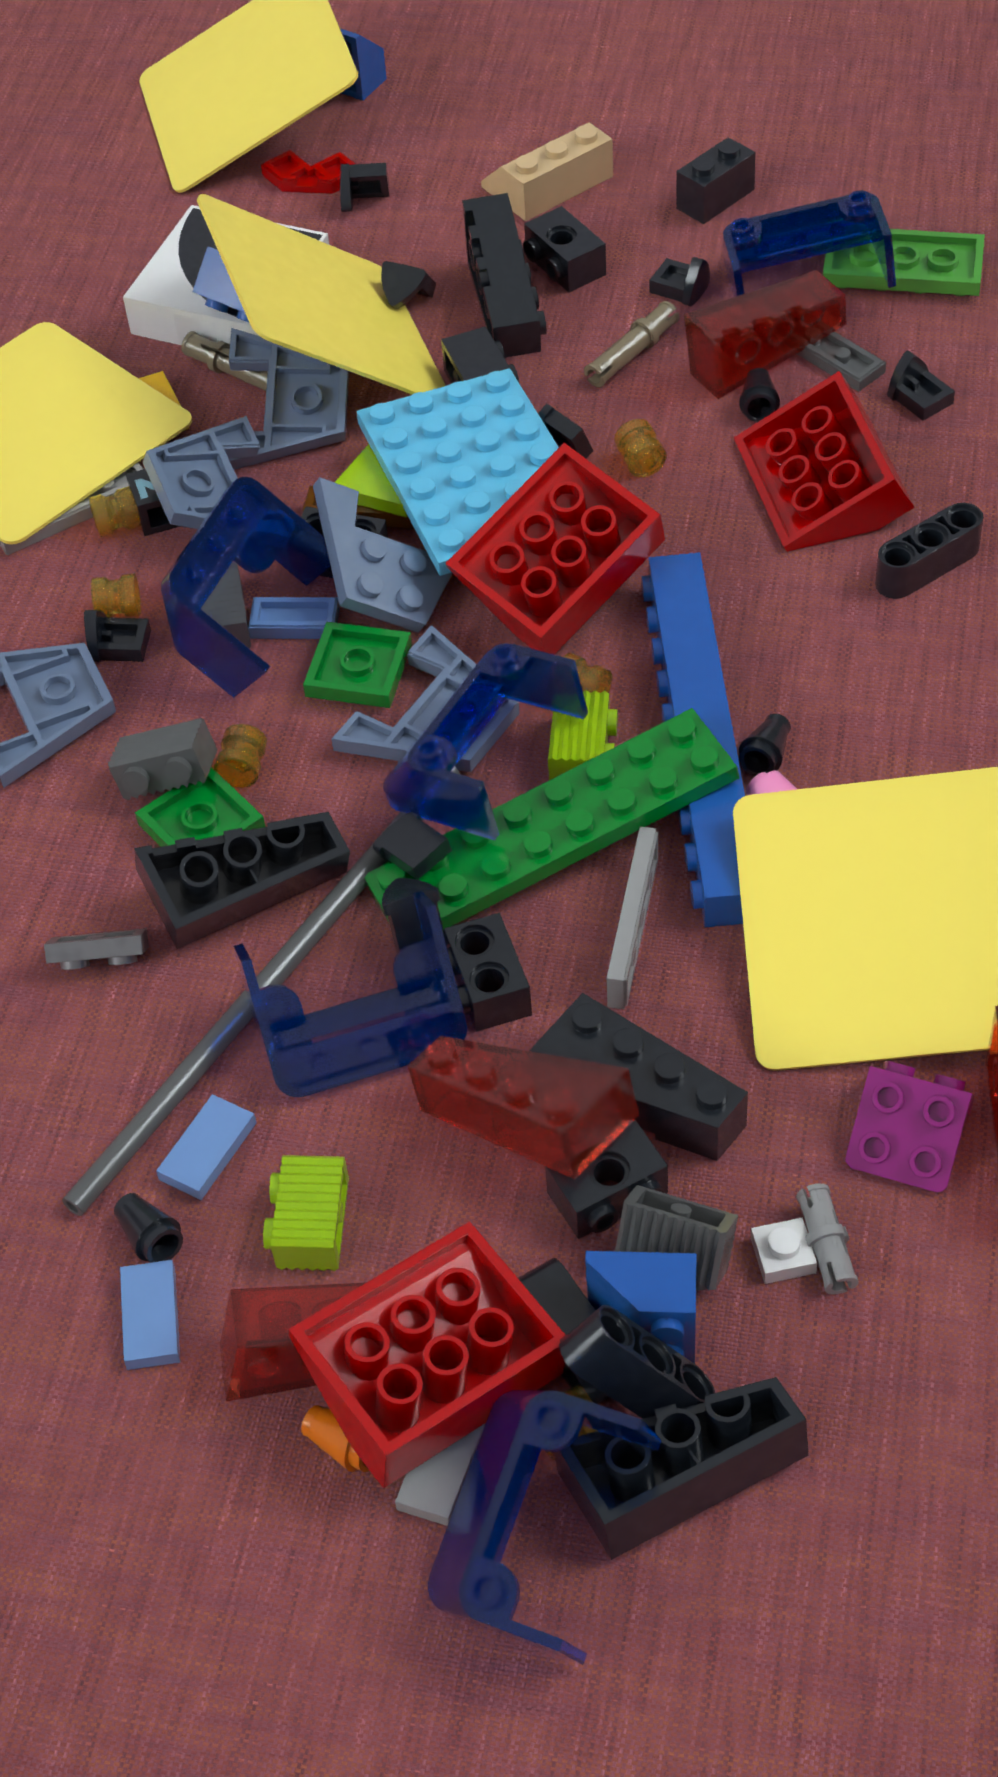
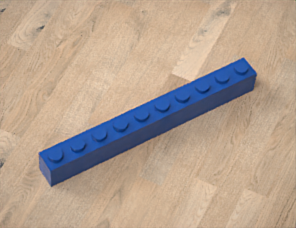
[641,552,745,928]

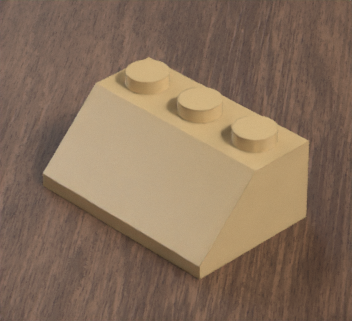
[481,122,613,221]

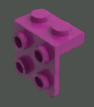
[845,1060,975,1192]

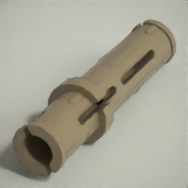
[584,301,680,388]
[181,331,268,391]

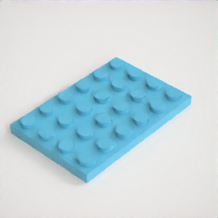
[357,368,559,576]

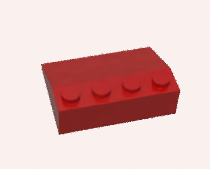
[733,371,915,552]
[446,443,665,661]
[288,1221,565,1489]

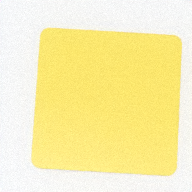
[139,0,358,193]
[197,194,446,394]
[0,322,192,544]
[733,767,998,1071]

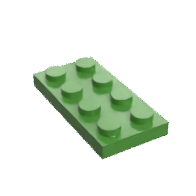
[822,225,985,296]

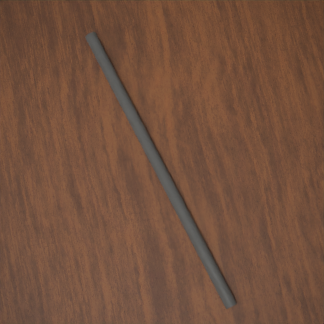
[62,762,460,1216]

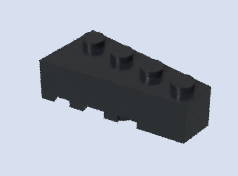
[462,193,547,358]
[134,812,350,949]
[521,993,748,1161]
[551,1377,809,1560]

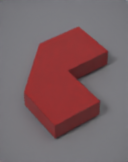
[261,150,355,194]

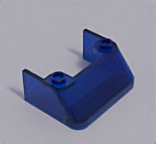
[722,190,896,322]
[161,477,331,698]
[383,643,588,840]
[233,891,467,1097]
[428,1390,661,1665]

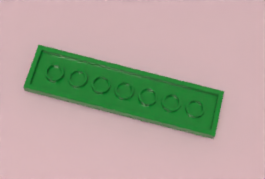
[365,708,739,930]

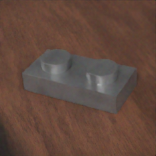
[44,928,149,970]

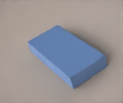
[248,597,340,639]
[156,1094,257,1200]
[120,1260,181,1370]

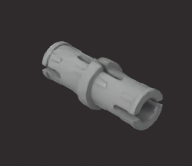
[796,1184,859,1294]

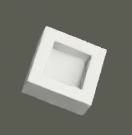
[751,1217,817,1284]

